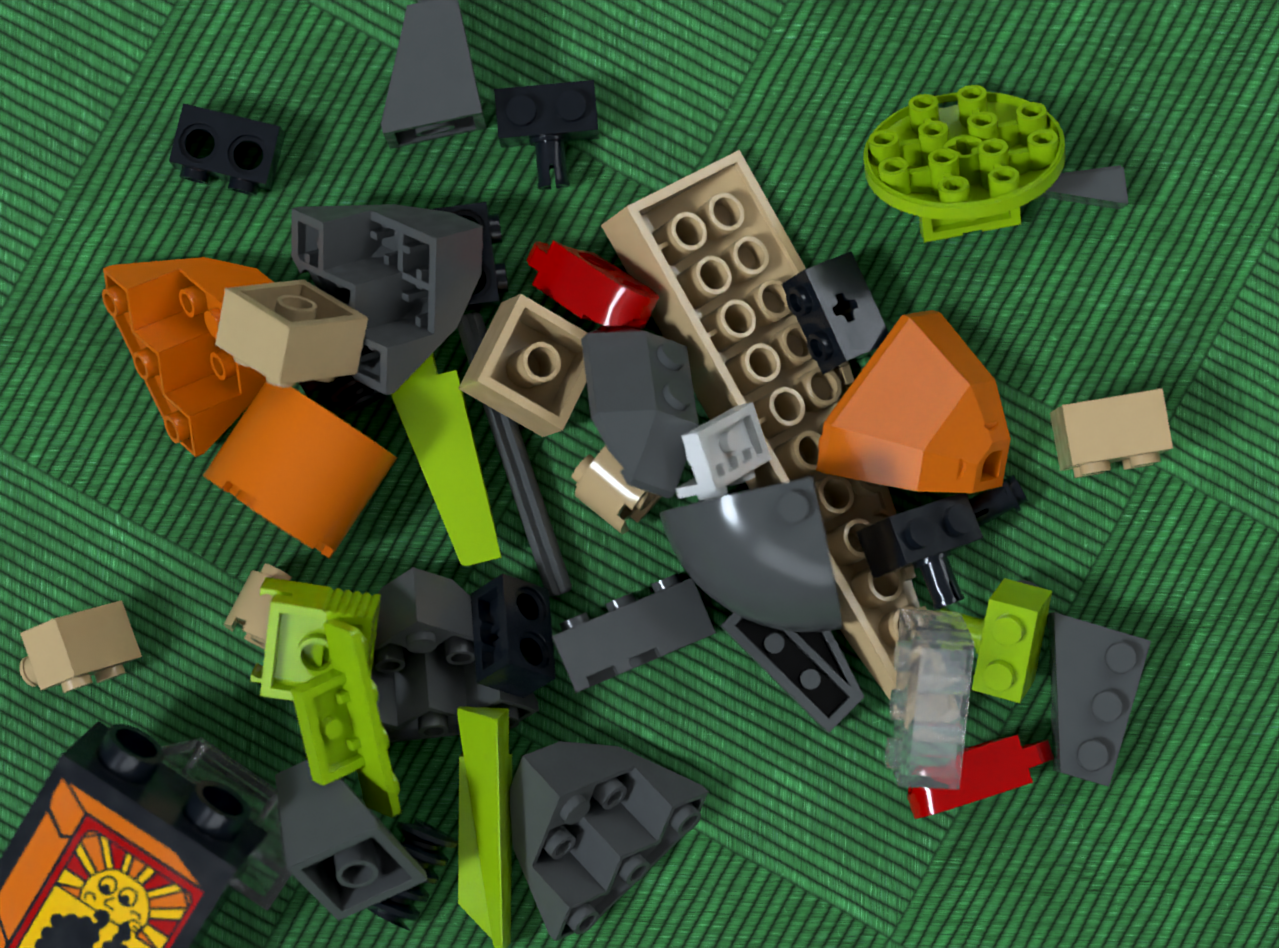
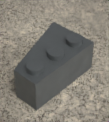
[552,573,716,693]
[1047,612,1151,787]
[720,613,864,733]

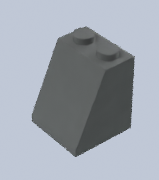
[381,0,486,149]
[275,759,427,921]

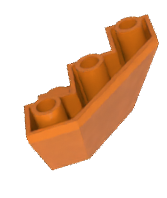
[102,257,274,457]
[816,310,1011,493]

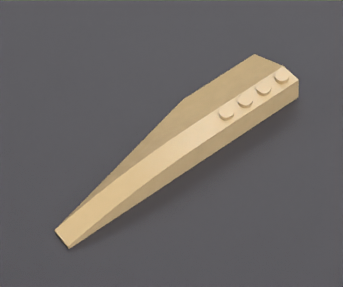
[601,150,959,738]

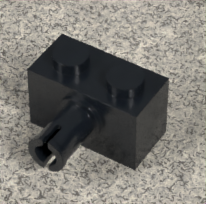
[494,80,599,190]
[856,493,983,610]

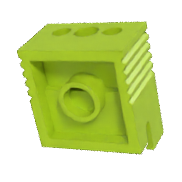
[250,577,381,701]

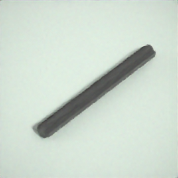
[457,312,572,597]

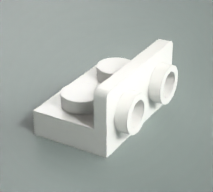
[675,402,771,502]

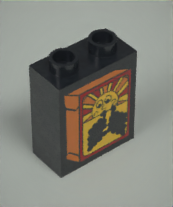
[0,721,268,948]

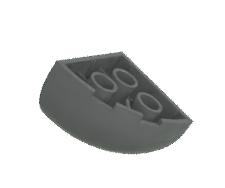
[659,477,842,632]

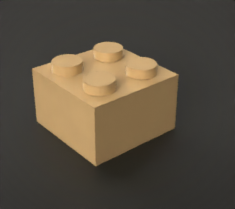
[215,279,368,388]
[458,294,587,437]
[1050,388,1173,478]

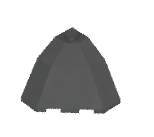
[291,204,483,395]

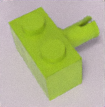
[933,578,1052,703]

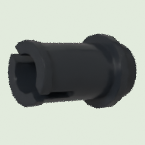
[969,475,1028,527]

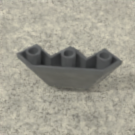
[371,567,539,743]
[509,741,708,941]

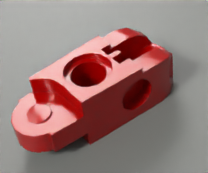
[526,240,659,329]
[907,734,1054,819]

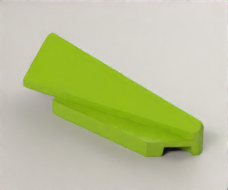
[391,353,502,566]
[457,706,512,948]

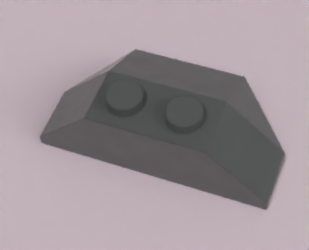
[581,325,699,499]

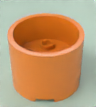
[203,381,397,559]

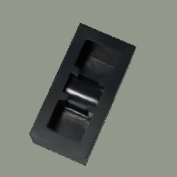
[781,251,889,374]

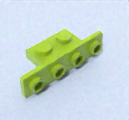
[291,619,401,818]

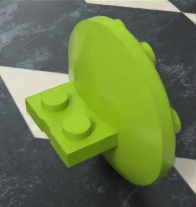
[863,85,1066,243]

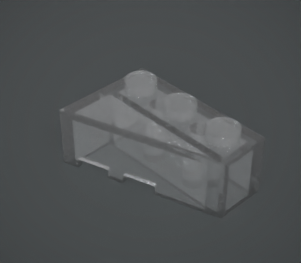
[885,609,974,790]

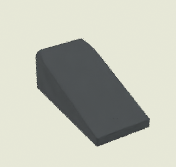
[1038,165,1128,209]

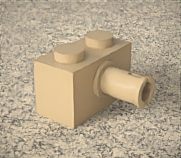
[19,600,142,693]

